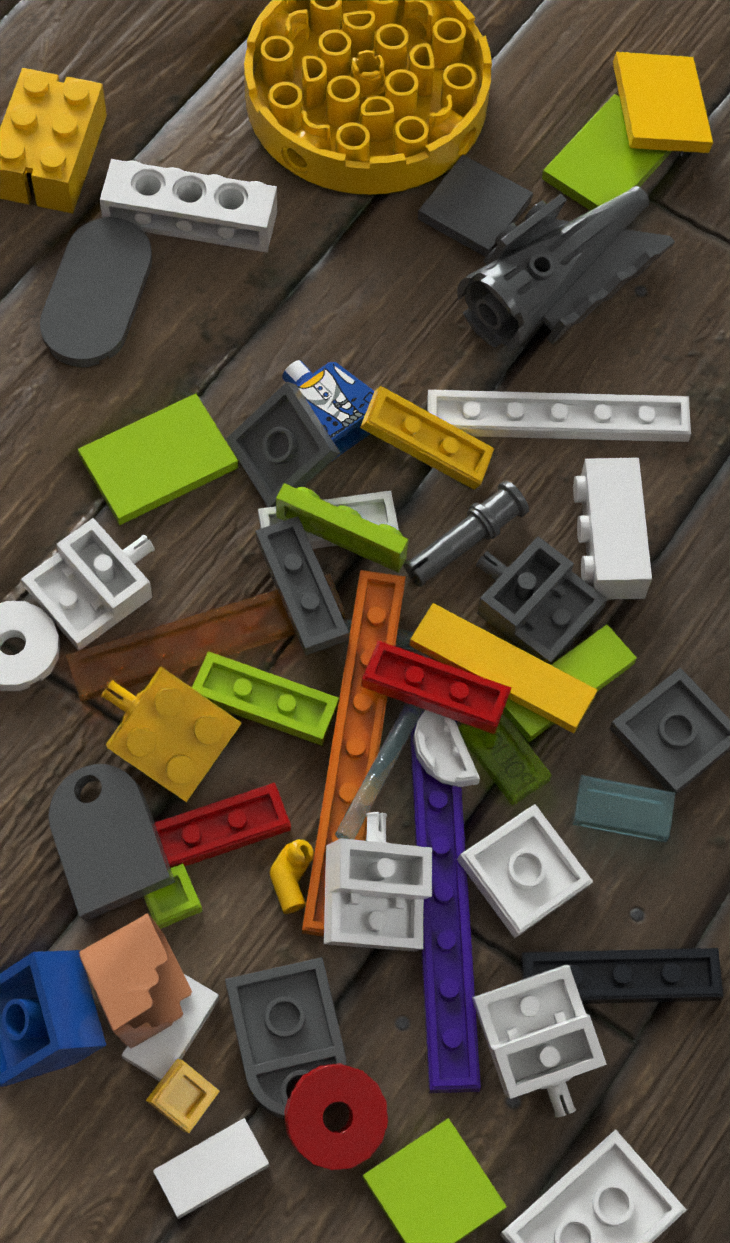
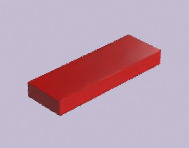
[361,640,511,734]
[155,783,291,869]

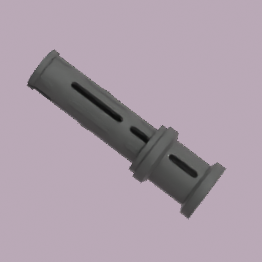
[403,481,529,587]

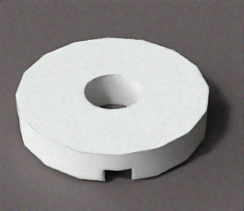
[0,601,60,691]

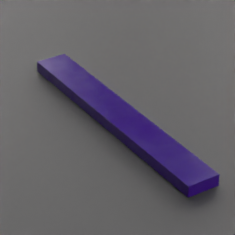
[409,711,481,1093]

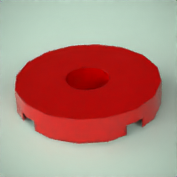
[284,1063,388,1170]

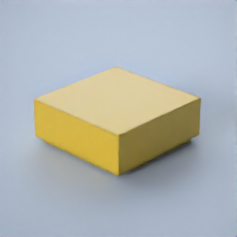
[146,1059,220,1133]

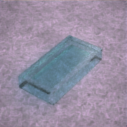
[572,775,675,842]

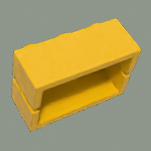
[0,68,107,213]

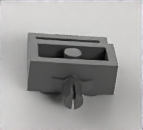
[476,536,607,665]

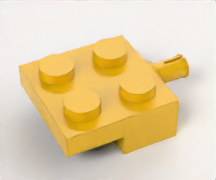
[101,666,242,802]

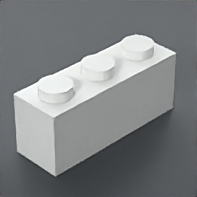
[573,458,652,600]

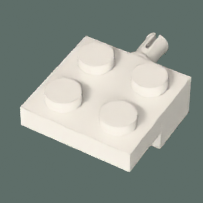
[21,518,155,651]
[324,812,432,952]
[472,965,607,1117]

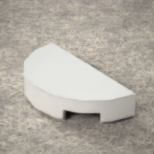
[413,710,480,787]

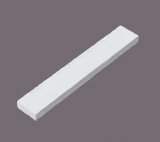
[427,390,691,442]

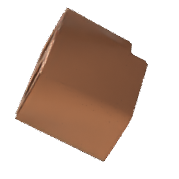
[79,913,192,1049]

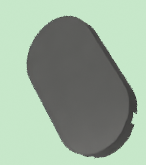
[40,217,152,367]

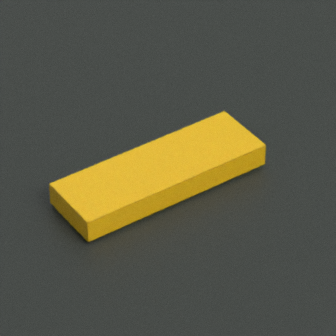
[360,386,495,490]

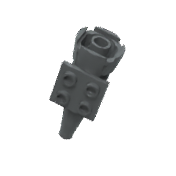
[457,186,675,351]

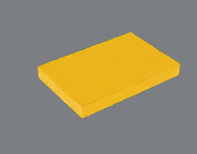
[613,52,713,153]

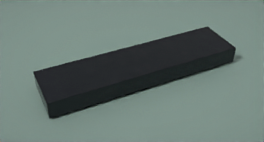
[521,948,723,1004]

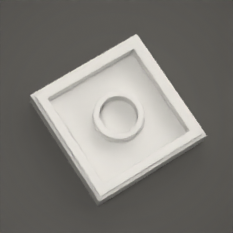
[457,804,593,938]

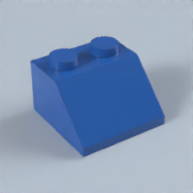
[0,950,106,1087]

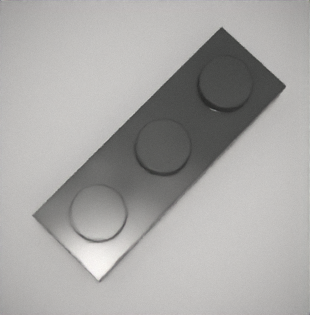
[255,516,349,656]

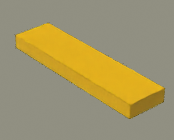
[409,603,597,734]

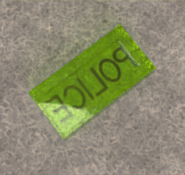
[458,712,552,806]

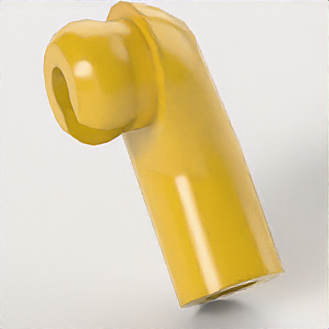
[269,839,314,914]

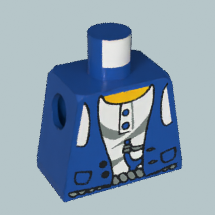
[282,360,374,462]

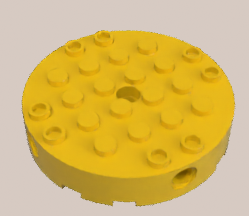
[244,0,492,195]

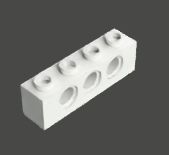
[100,159,277,252]

